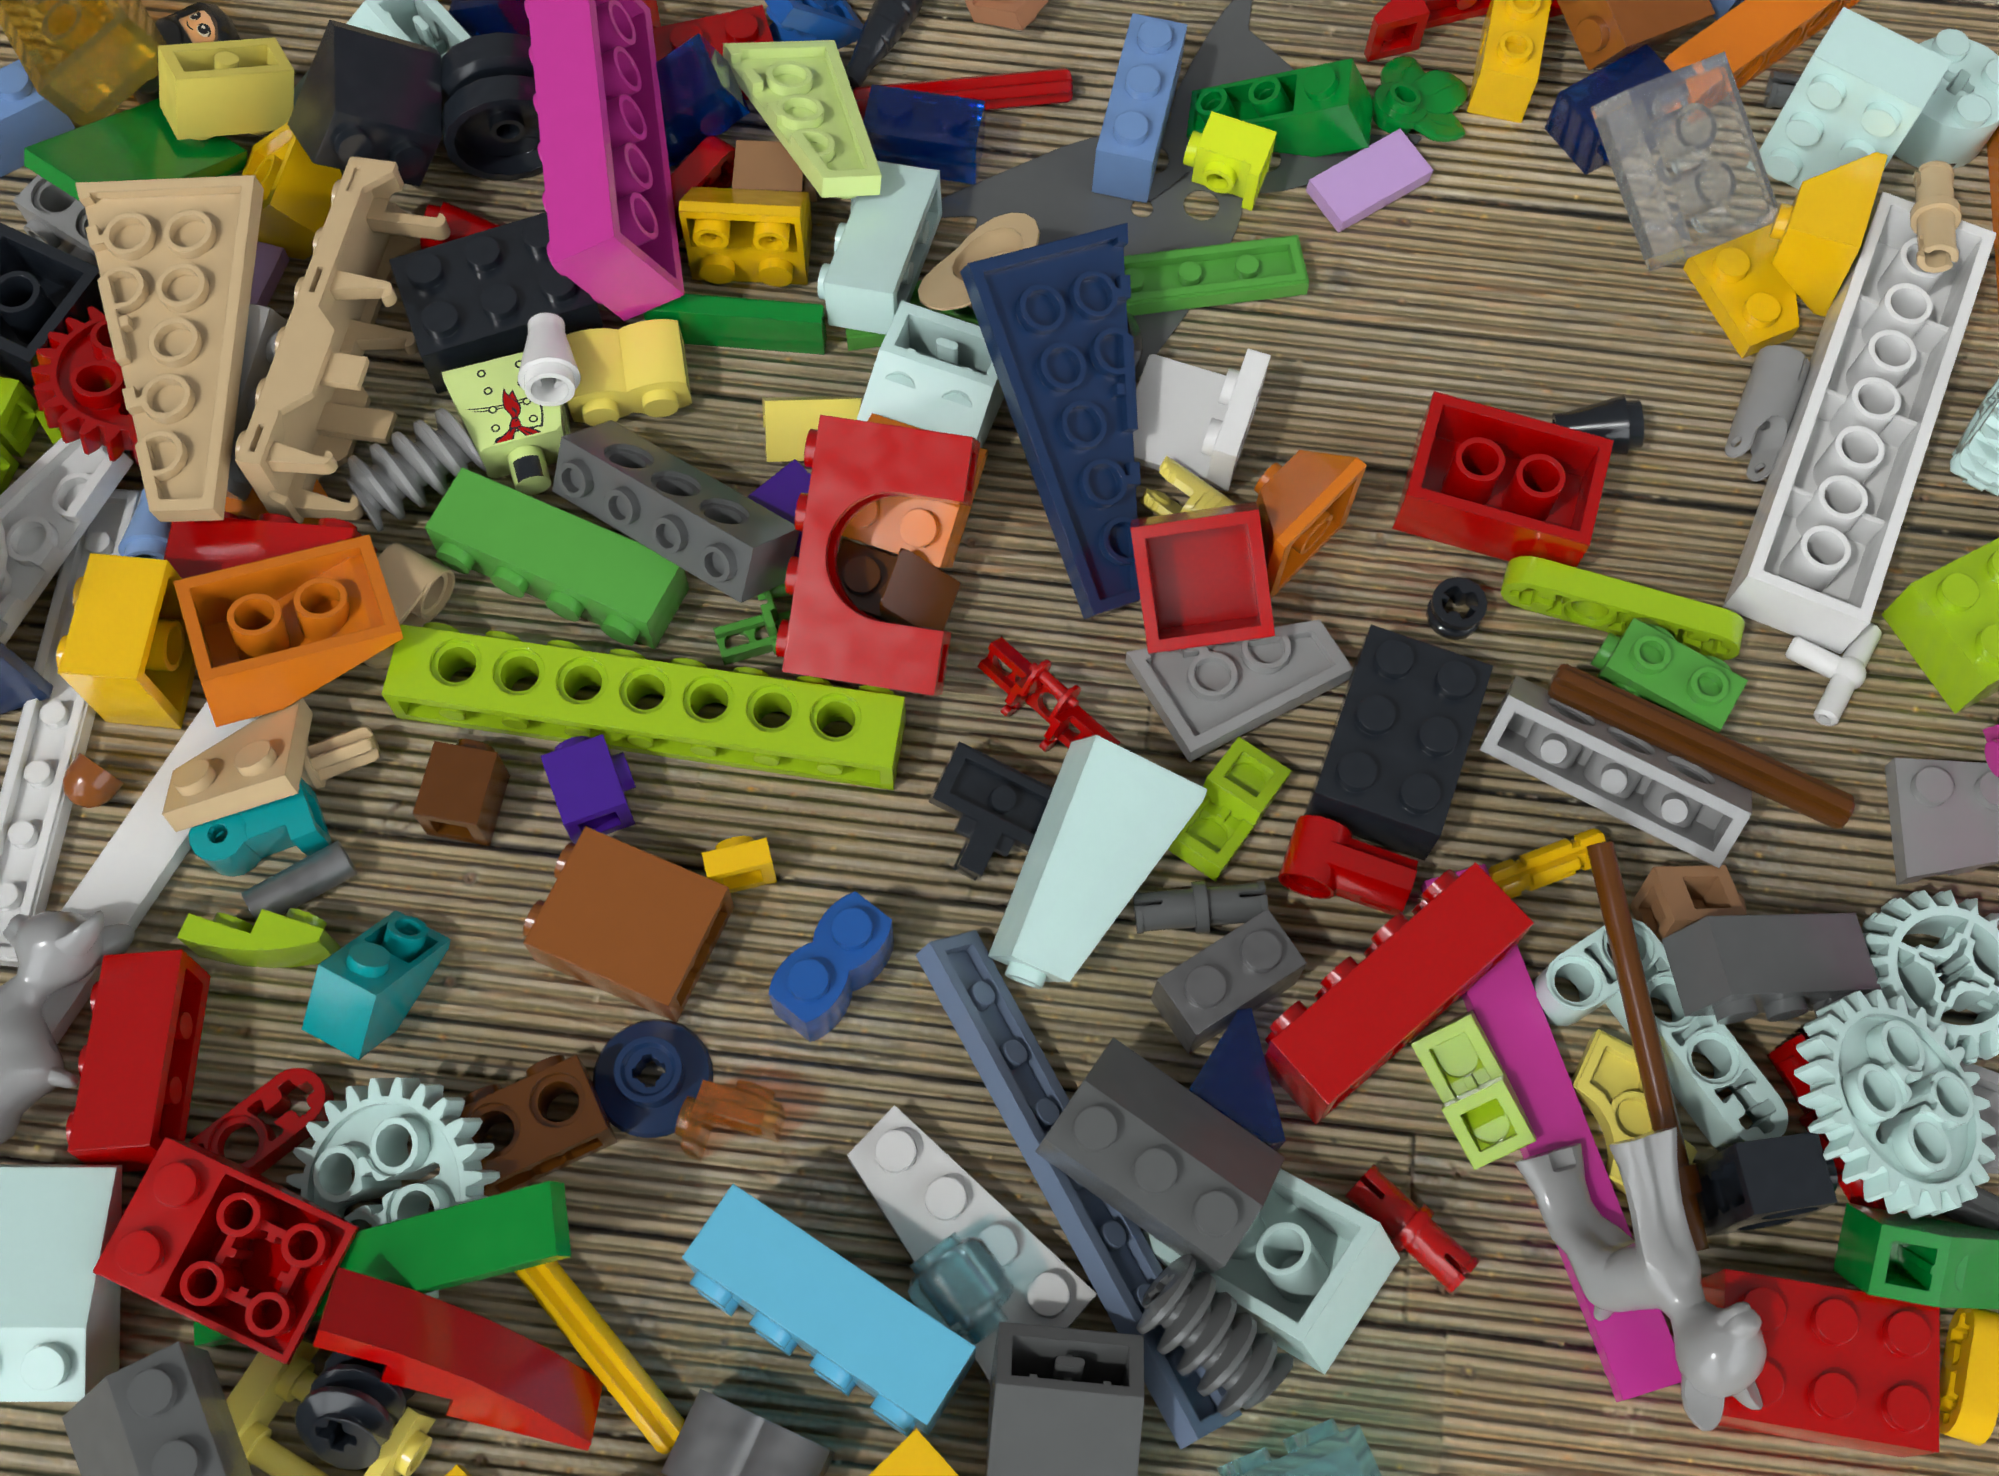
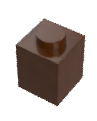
[412,739,510,846]

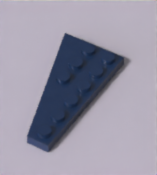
[960,223,1141,620]

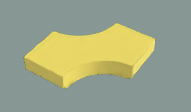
[1571,1029,1697,1194]

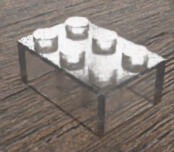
[1590,51,1779,272]

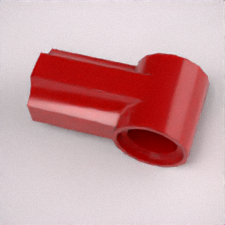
[1278,815,1418,916]

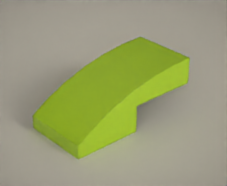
[1167,736,1292,882]
[1411,1010,1537,1170]

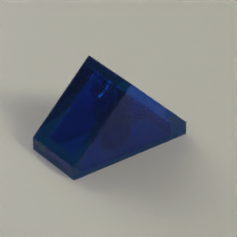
[1189,1008,1286,1152]

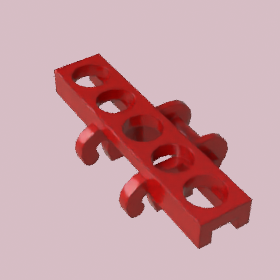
[977,637,1121,752]

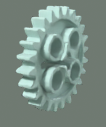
[1794,989,1996,1219]
[286,1077,500,1299]

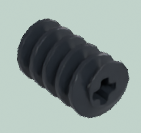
[295,1352,416,1470]

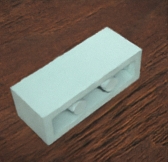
[817,161,942,335]

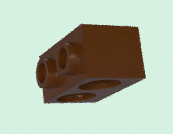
[459,1055,618,1197]

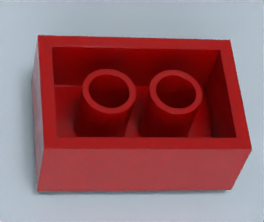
[1392,391,1614,567]
[1701,1269,1940,1458]

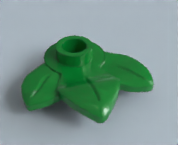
[1372,56,1468,142]

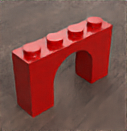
[776,415,980,696]

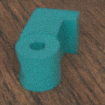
[189,778,332,877]

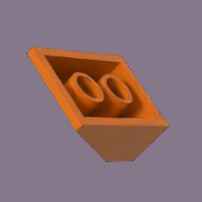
[173,534,403,727]

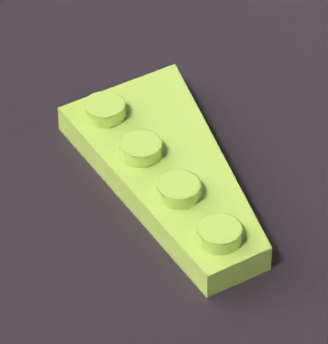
[723,40,882,199]

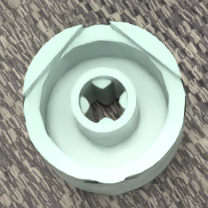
[1894,29,1999,169]

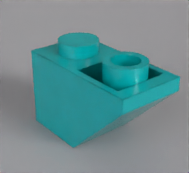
[301,910,451,1060]

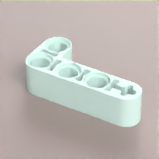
[1532,918,1789,1152]

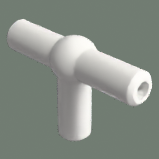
[1785,623,1882,726]

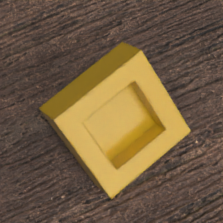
[702,836,777,893]

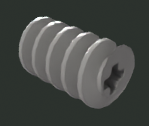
[345,408,487,533]

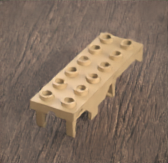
[235,156,451,524]

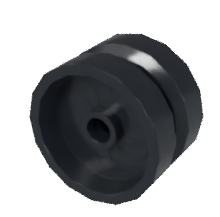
[441,32,543,181]

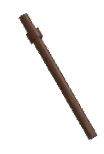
[1586,841,1709,1251]

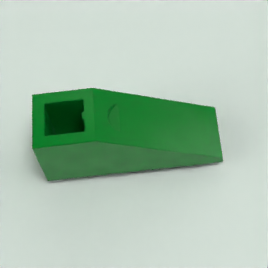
[1186,58,1373,157]
[1833,1203,1999,1309]

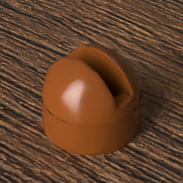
[63,753,124,808]

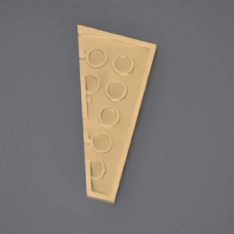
[75,175,264,522]

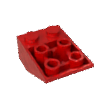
[92,1137,360,1365]

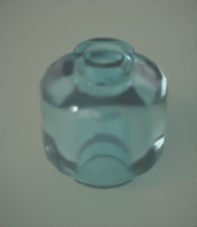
[907,1232,1014,1345]

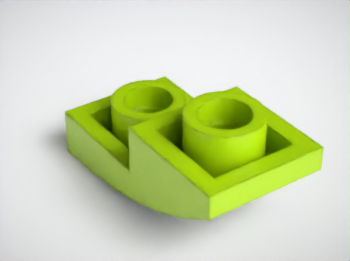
[177,908,342,968]

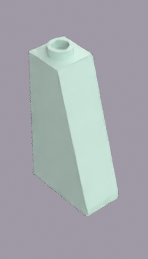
[988,735,1207,989]

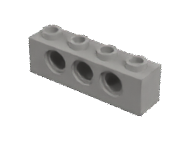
[1479,675,1752,868]

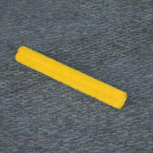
[514,1261,685,1455]

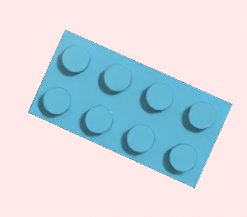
[682,1184,976,1437]

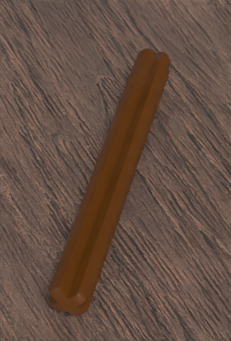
[1548,664,1856,829]

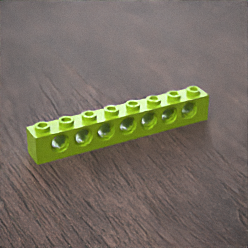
[382,622,906,790]

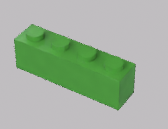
[425,467,690,649]

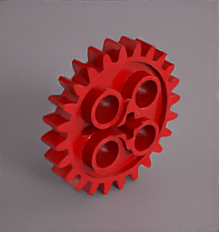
[31,306,139,464]

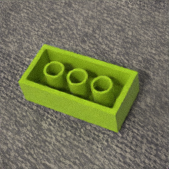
[1881,538,1999,714]

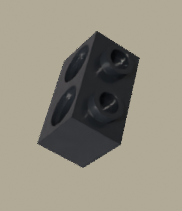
[1697,1132,1838,1237]

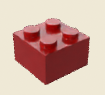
[1130,502,1275,654]

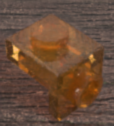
[675,1080,786,1161]

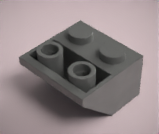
[985,1321,1144,1476]

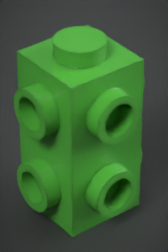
[1590,618,1748,733]

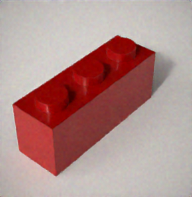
[66,949,211,1172]

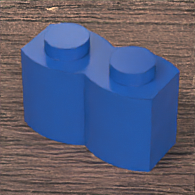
[768,891,894,1042]

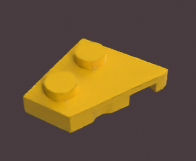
[1683,223,1800,359]

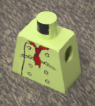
[442,352,570,496]

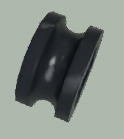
[1426,577,1488,640]

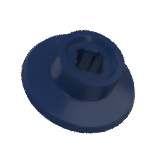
[593,1019,713,1138]

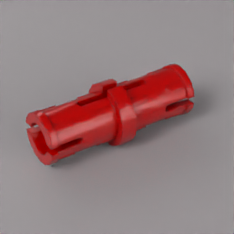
[1345,1164,1479,1293]

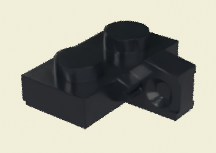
[928,741,1053,881]

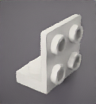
[1133,348,1271,492]

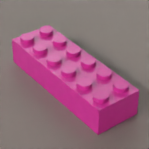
[524,0,685,321]

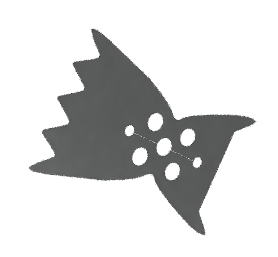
[941,0,1422,380]

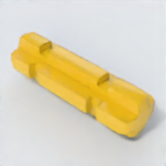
[1488,828,1607,899]

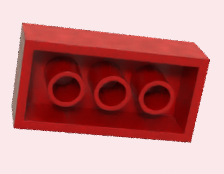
[1262,862,1534,1125]

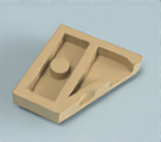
[162,698,313,832]

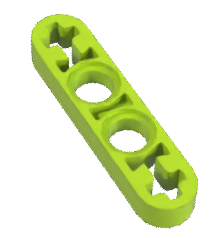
[1501,556,1745,661]

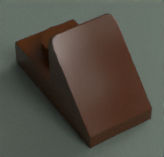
[837,538,961,631]

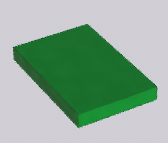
[24,98,247,201]

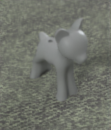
[0,910,135,1145]
[1514,1127,1767,1431]

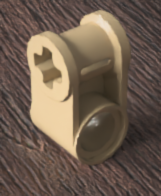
[364,543,455,669]

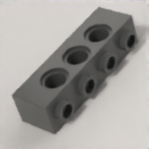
[552,420,800,603]

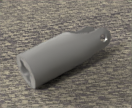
[1725,345,1810,482]

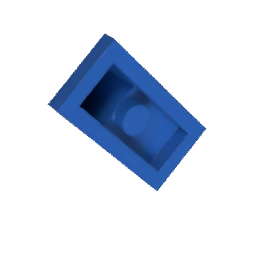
[765,0,863,49]

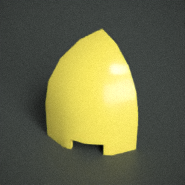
[762,396,862,462]

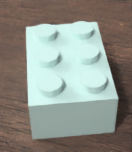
[1751,7,1952,190]

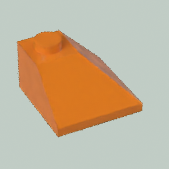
[1254,450,1367,599]

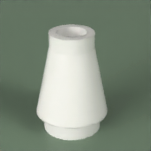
[518,313,581,406]

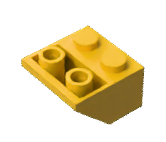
[678,187,813,287]

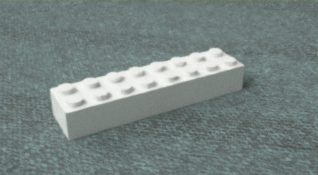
[1722,192,1997,654]

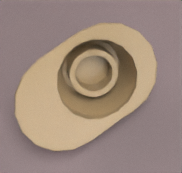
[918,213,1040,311]

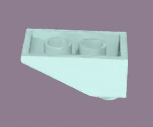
[0,1164,122,1402]
[1142,1168,1400,1375]

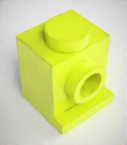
[1183,111,1277,211]

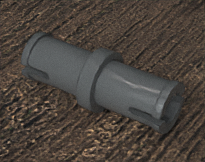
[1133,880,1268,934]

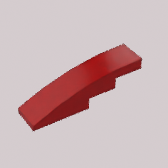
[313,1267,603,1451]

